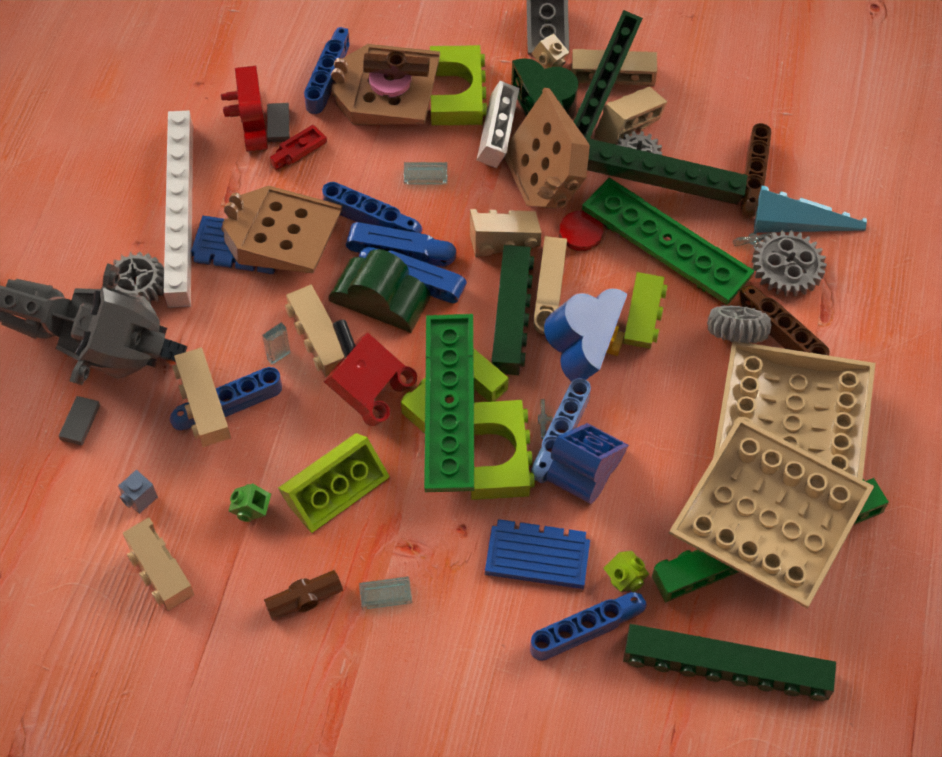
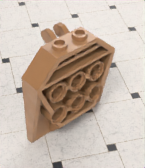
[331,44,440,125]
[504,88,590,209]
[222,186,342,273]

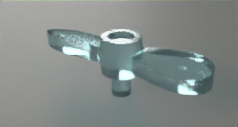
[733,233,772,248]
[538,399,553,440]

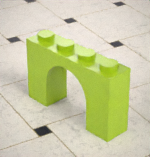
[430,45,487,126]
[401,349,509,433]
[471,400,535,500]

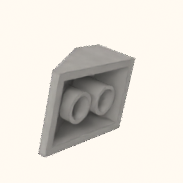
[526,0,569,54]

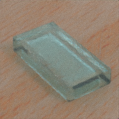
[404,162,447,184]
[262,322,290,364]
[359,576,412,610]

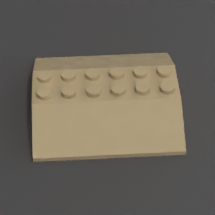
[713,341,876,480]
[669,417,874,609]

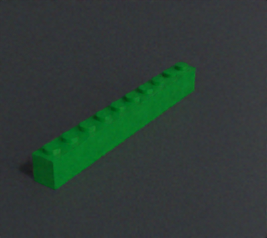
[652,478,889,603]

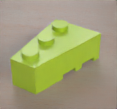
[623,272,668,349]

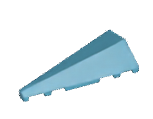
[754,186,867,233]

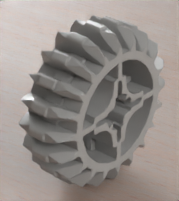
[113,251,164,304]
[707,305,771,344]

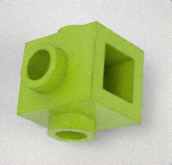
[603,551,649,592]

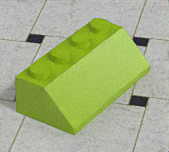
[278,433,390,533]

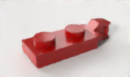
[270,124,327,170]

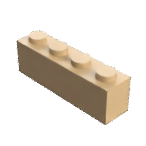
[571,49,657,86]
[285,284,344,378]
[172,348,231,447]

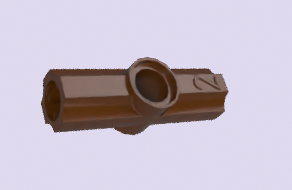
[363,51,430,79]
[264,570,343,621]

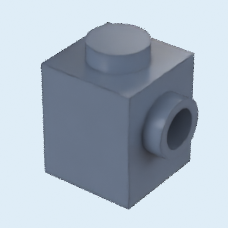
[118,470,158,514]

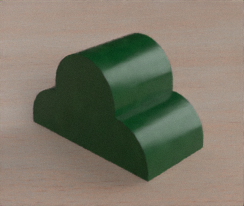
[511,58,578,120]
[329,249,431,333]

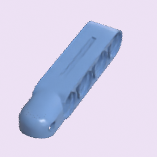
[531,378,591,483]

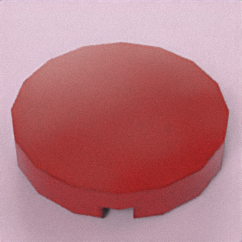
[559,211,603,251]

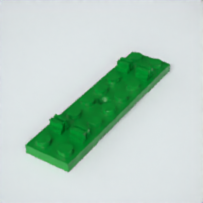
[582,177,754,305]
[424,314,475,493]

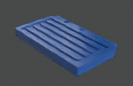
[191,215,275,274]
[485,519,590,589]

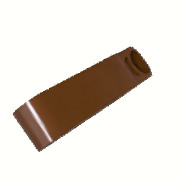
[741,123,772,218]
[739,286,830,356]

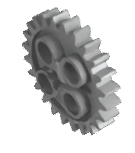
[751,230,827,297]

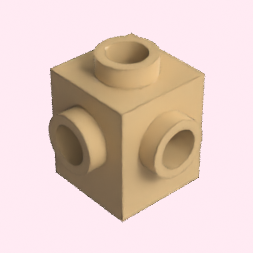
[531,34,570,69]

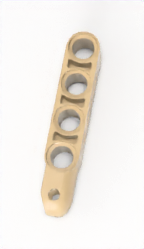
[534,236,567,335]

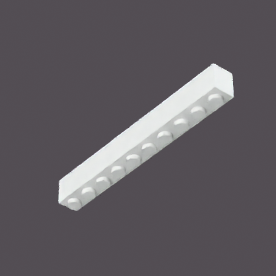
[164,110,193,308]

